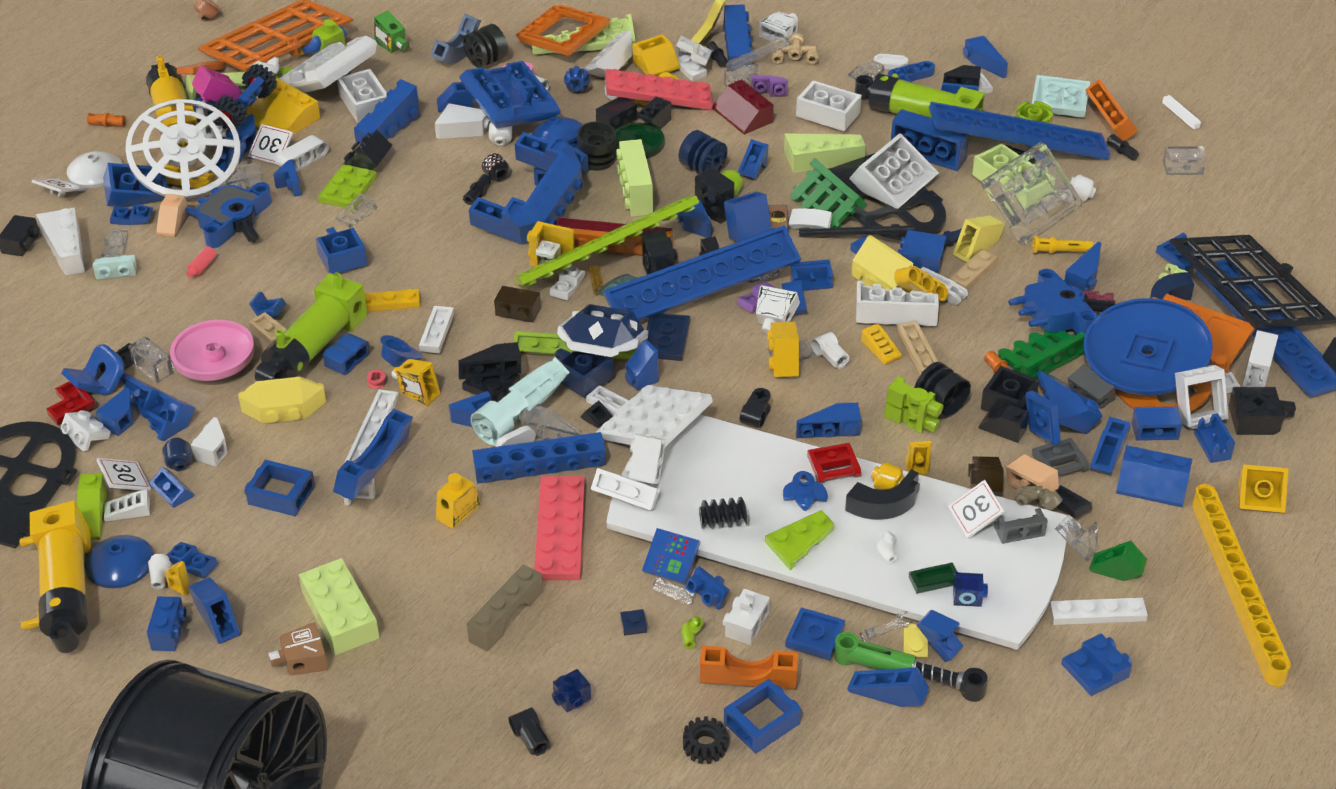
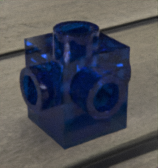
[552,669,591,712]

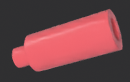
[186,247,217,278]

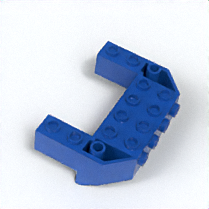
[468,132,584,244]

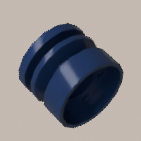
[678,130,728,174]

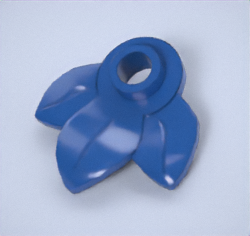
[783,471,828,511]

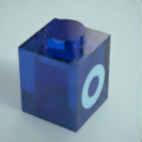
[953,572,988,607]

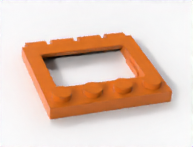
[516,4,610,56]

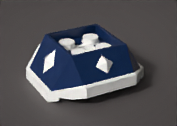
[557,304,648,357]

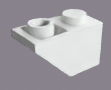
[191,417,228,467]

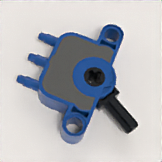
[185,182,272,248]

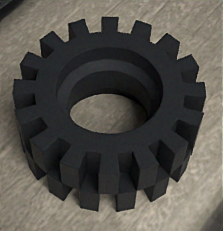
[683,716,728,764]

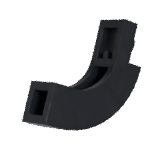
[845,469,920,520]

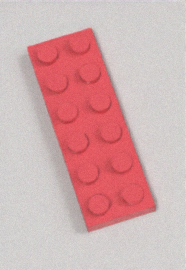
[605,69,713,110]
[534,476,585,580]

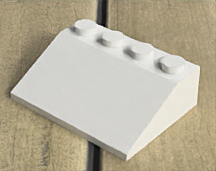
[849,133,939,209]

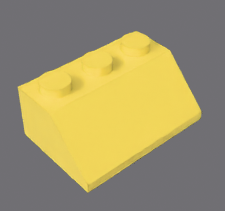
[852,235,913,293]

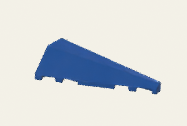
[120,372,195,441]

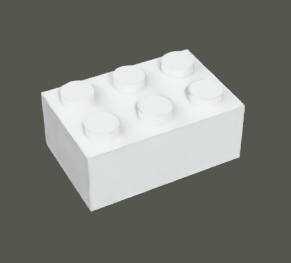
[337,69,387,123]
[796,81,862,131]

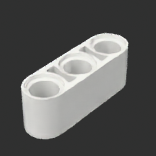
[275,135,329,171]

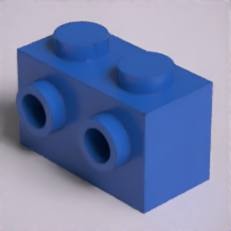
[147,596,187,651]

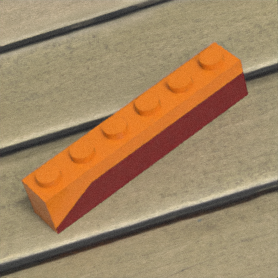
[556,218,673,255]

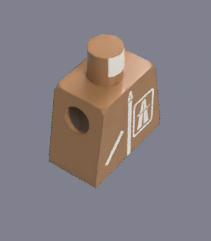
[268,622,328,675]

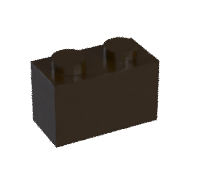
[494,286,541,323]
[968,456,1004,492]

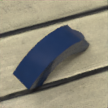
[1150,272,1194,300]

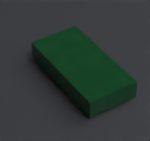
[909,562,961,594]

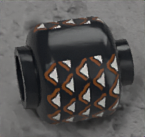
[481,153,509,181]

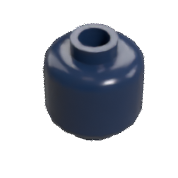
[162,437,193,471]

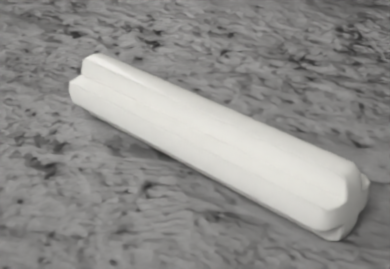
[1162,95,1201,130]

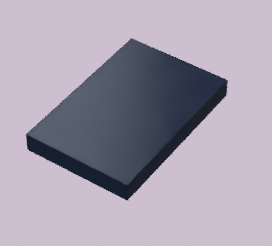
[646,313,690,361]

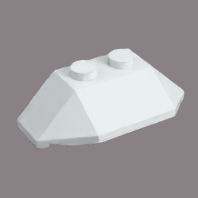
[585,30,632,78]

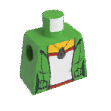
[374,10,409,53]

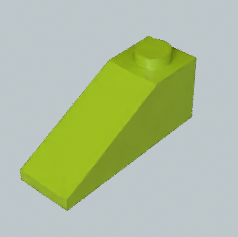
[77,473,108,540]

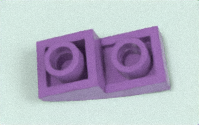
[751,75,788,97]

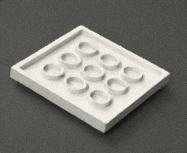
[596,385,713,447]

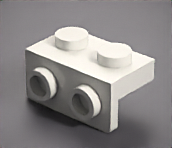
[61,410,111,451]

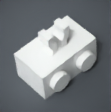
[627,435,666,484]
[723,589,770,645]

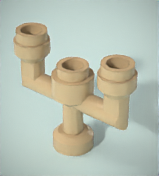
[772,33,819,64]

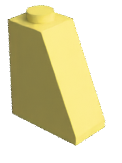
[953,215,1005,262]

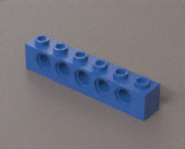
[472,432,606,484]

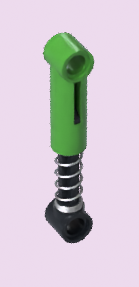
[834,632,988,702]

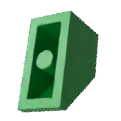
[1089,540,1147,581]

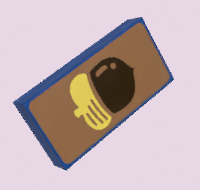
[768,205,788,231]

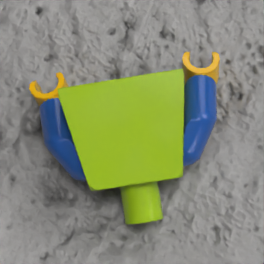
[298,19,348,56]

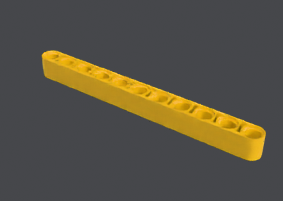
[1192,484,1291,687]

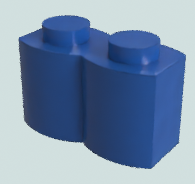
[323,333,370,375]

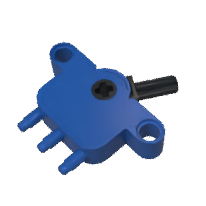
[1008,269,1115,334]

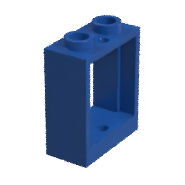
[244,459,315,517]
[724,679,801,754]

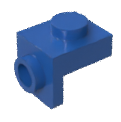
[249,292,286,318]

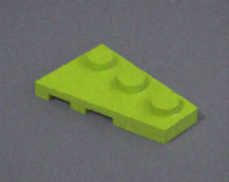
[765,510,834,570]

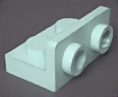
[92,255,136,280]

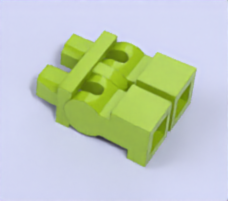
[884,376,943,434]

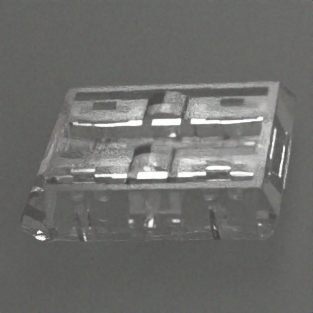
[982,142,1082,246]

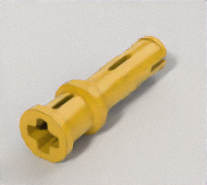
[1032,236,1093,254]

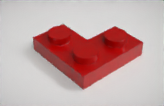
[46,381,96,425]

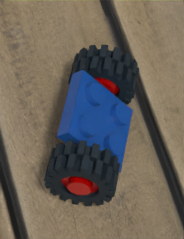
[212,64,277,131]

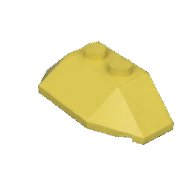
[238,377,326,424]

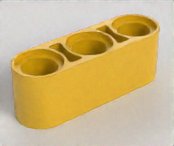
[894,266,948,301]

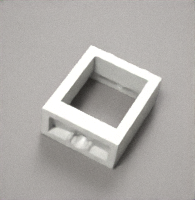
[1242,330,1278,387]
[1175,365,1229,429]

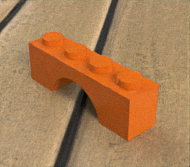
[700,645,798,689]

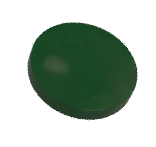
[615,122,664,159]

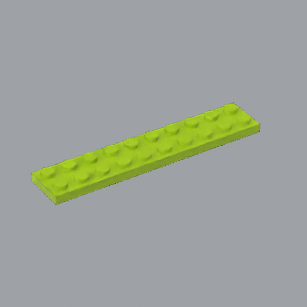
[513,196,699,287]

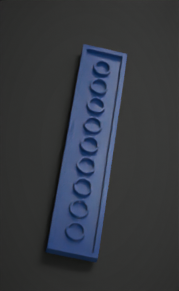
[929,102,1111,160]
[603,225,801,321]
[1195,259,1336,398]

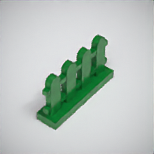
[790,158,867,228]
[998,330,1085,379]

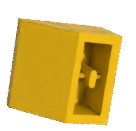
[632,34,680,76]

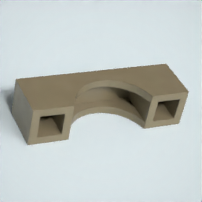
[467,564,543,652]

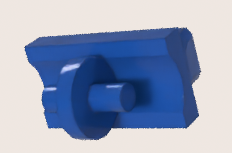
[685,566,730,610]

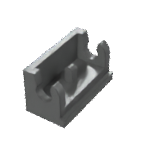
[1068,365,1115,409]
[994,508,1048,544]

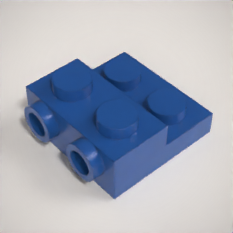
[1061,633,1132,696]

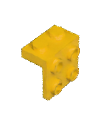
[527,221,575,266]

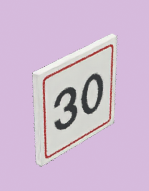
[247,124,294,165]
[32,178,86,197]
[96,458,151,491]
[949,480,1005,539]

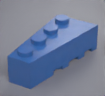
[723,4,753,68]

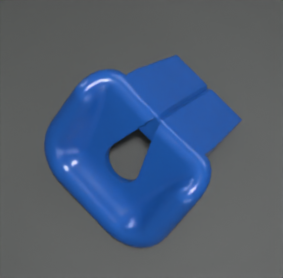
[61,344,124,395]

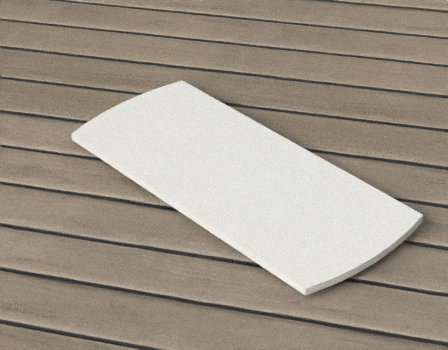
[606,414,1067,650]

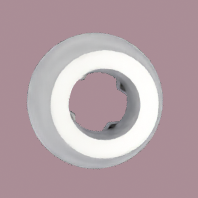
[148,554,171,589]

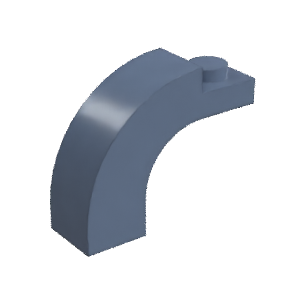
[430,14,481,64]

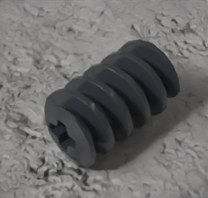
[699,497,747,529]

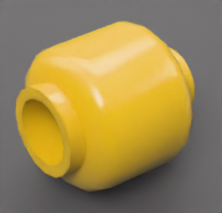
[871,462,905,490]

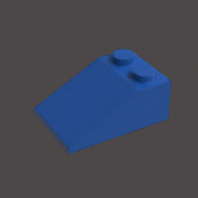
[103,163,167,207]

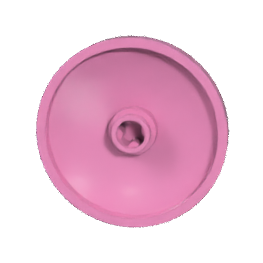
[170,320,255,381]

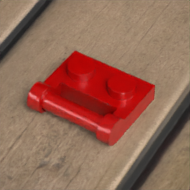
[807,442,861,483]

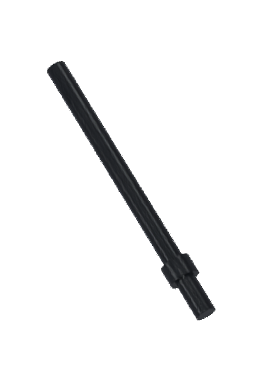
[799,224,915,237]

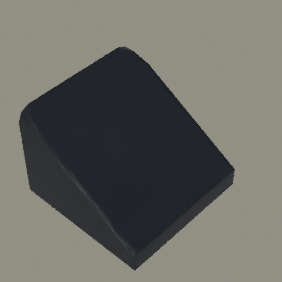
[580,400,613,428]

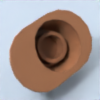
[194,0,221,19]

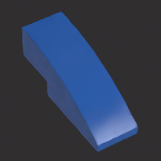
[1090,416,1130,475]

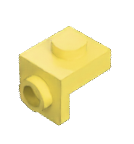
[902,624,928,659]

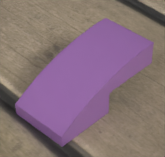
[737,282,776,313]

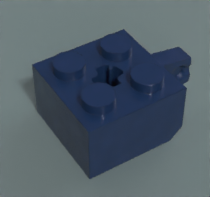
[555,348,614,398]

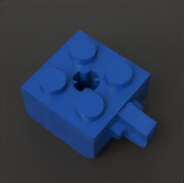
[316,227,367,274]

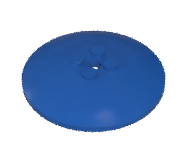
[1084,298,1213,395]

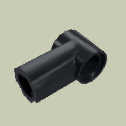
[508,707,550,756]

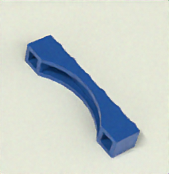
[333,409,413,500]

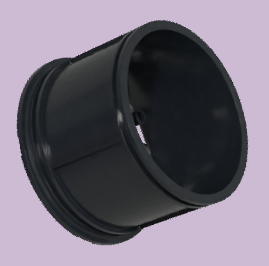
[81,659,327,789]

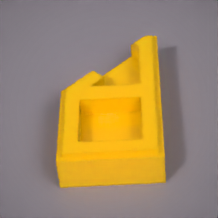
[165,561,190,596]

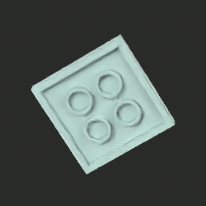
[1031,75,1090,118]

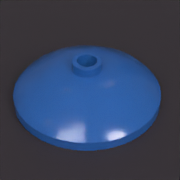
[531,117,583,144]
[84,535,154,588]

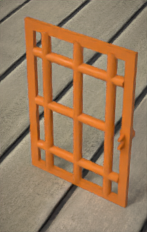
[198,0,353,72]

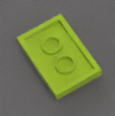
[318,164,377,210]

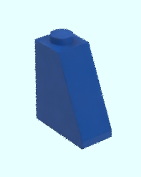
[188,577,241,644]

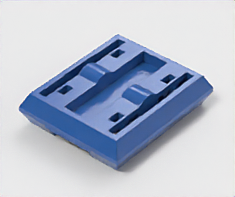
[459,61,561,128]

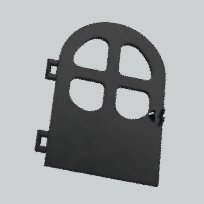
[820,153,946,240]
[0,421,78,549]

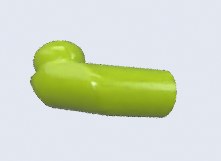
[681,616,704,649]

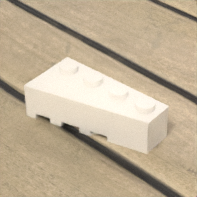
[36,208,85,276]
[856,281,939,327]

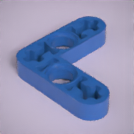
[888,61,935,83]

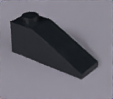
[458,342,521,380]

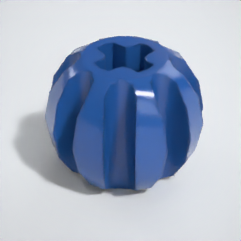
[564,66,590,93]

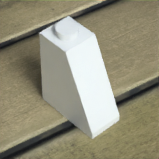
[435,104,491,139]

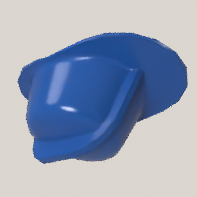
[380,335,423,367]

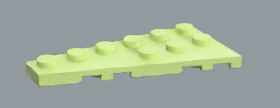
[532,14,636,55]

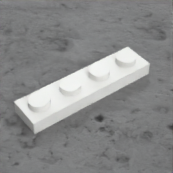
[1049,598,1148,625]

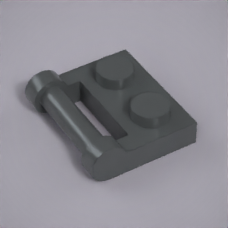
[1032,438,1089,476]

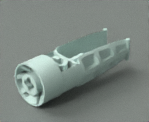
[471,357,570,446]

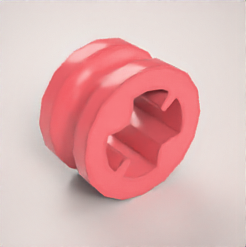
[367,369,386,389]

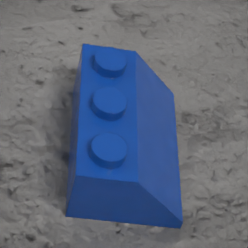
[1116,445,1192,508]

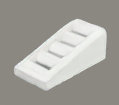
[104,489,150,522]

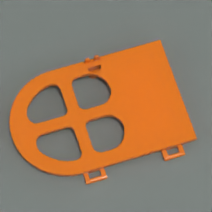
[1115,294,1255,412]

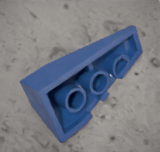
[1037,370,1103,434]

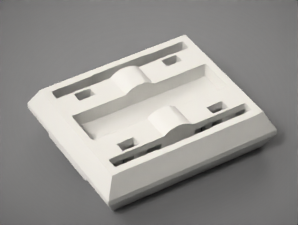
[279,36,377,93]

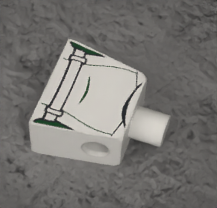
[759,11,798,46]
[756,285,800,334]

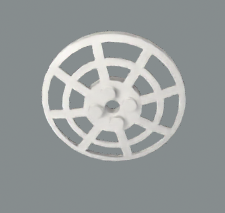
[126,99,240,199]

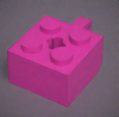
[192,65,243,102]

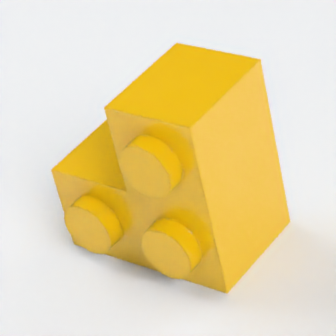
[767,322,799,377]

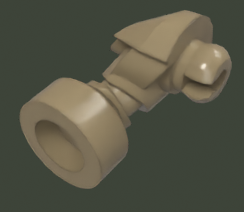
[1014,485,1062,511]

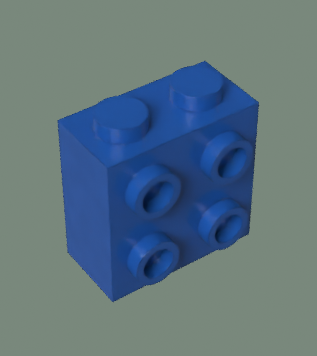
[724,191,771,242]
[898,230,946,274]

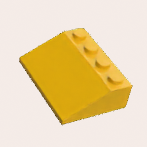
[245,75,321,135]

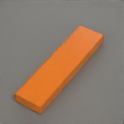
[177,61,225,75]

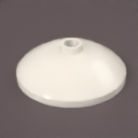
[67,151,123,188]

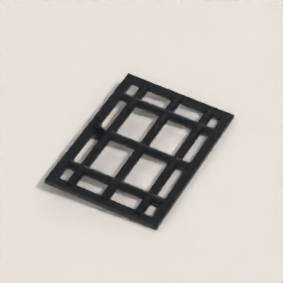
[1169,235,1336,329]

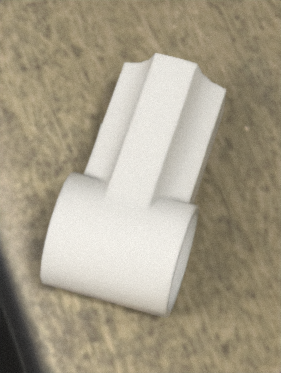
[811,332,850,369]

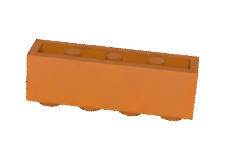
[1085,79,1138,141]

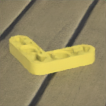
[691,0,727,45]

